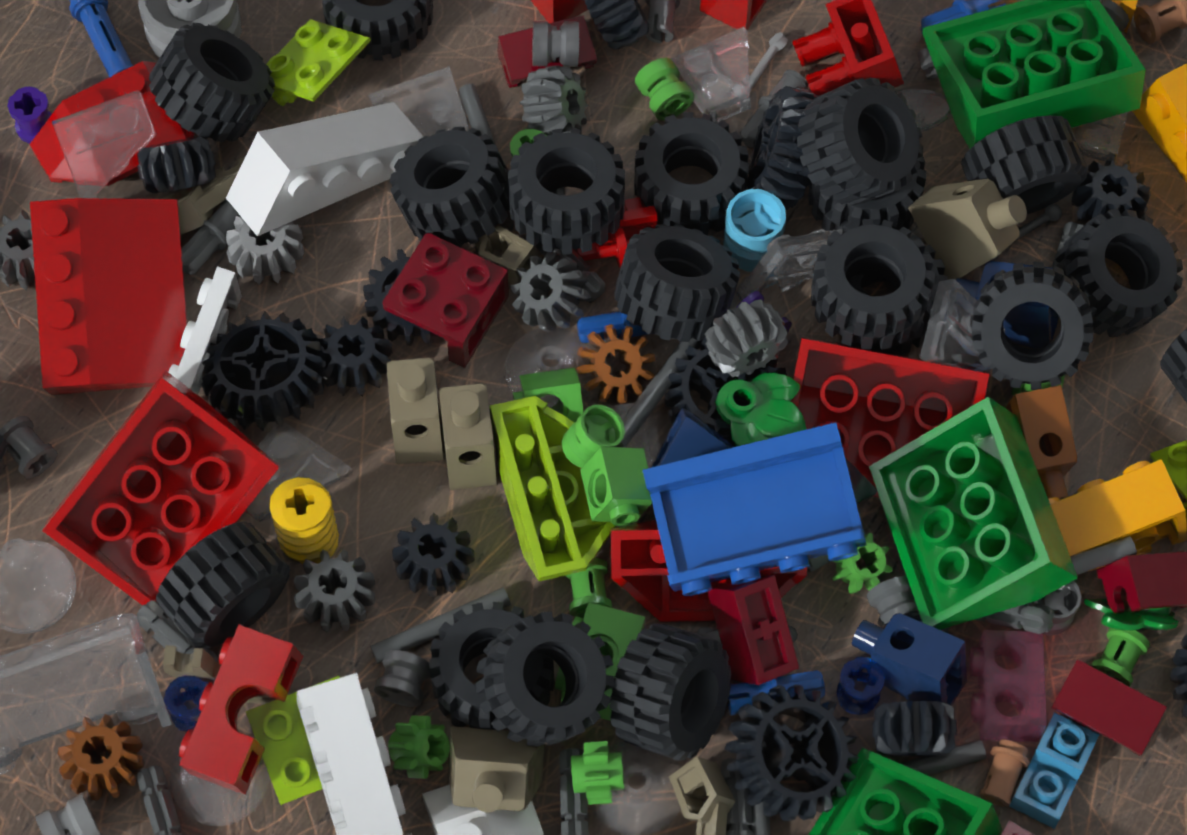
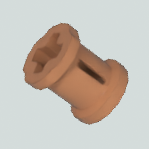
[1134,0,1187,44]

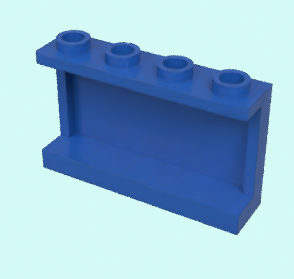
[643,422,867,596]

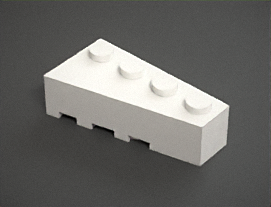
[226,102,423,236]
[297,673,413,835]

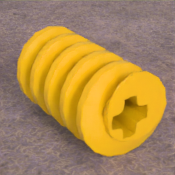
[269,477,339,564]

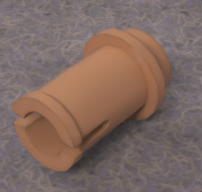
[979,739,1030,807]

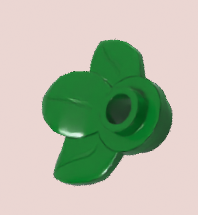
[716,373,806,447]
[1084,598,1179,631]

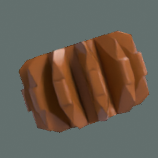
[575,324,656,404]
[58,714,144,801]

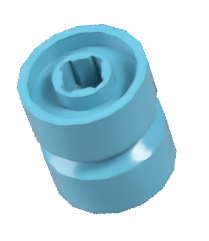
[723,189,786,272]

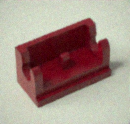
[497,15,597,88]
[1096,552,1187,613]
[708,574,799,685]
[1051,659,1167,757]

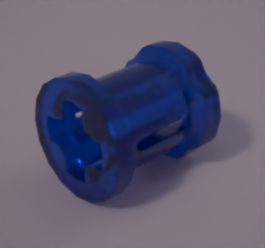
[836,657,885,715]
[164,675,207,731]

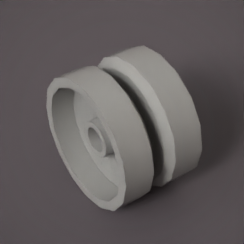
[138,0,242,58]

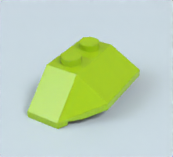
[489,396,617,581]

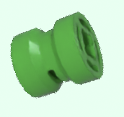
[635,57,694,121]
[562,404,625,468]

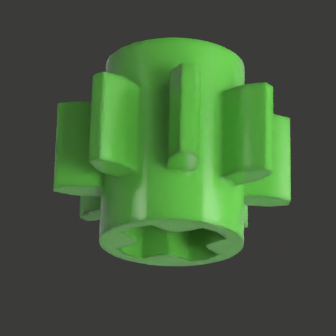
[832,533,893,594]
[388,716,450,779]
[571,740,625,805]

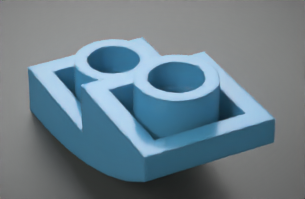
[1009,712,1100,829]

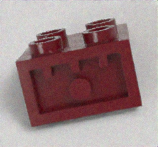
[383,233,509,368]

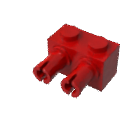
[792,0,904,96]

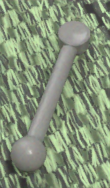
[733,32,788,106]

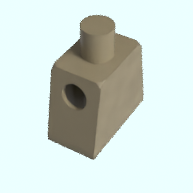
[908,179,1027,283]
[387,358,443,464]
[439,383,497,490]
[448,726,545,812]

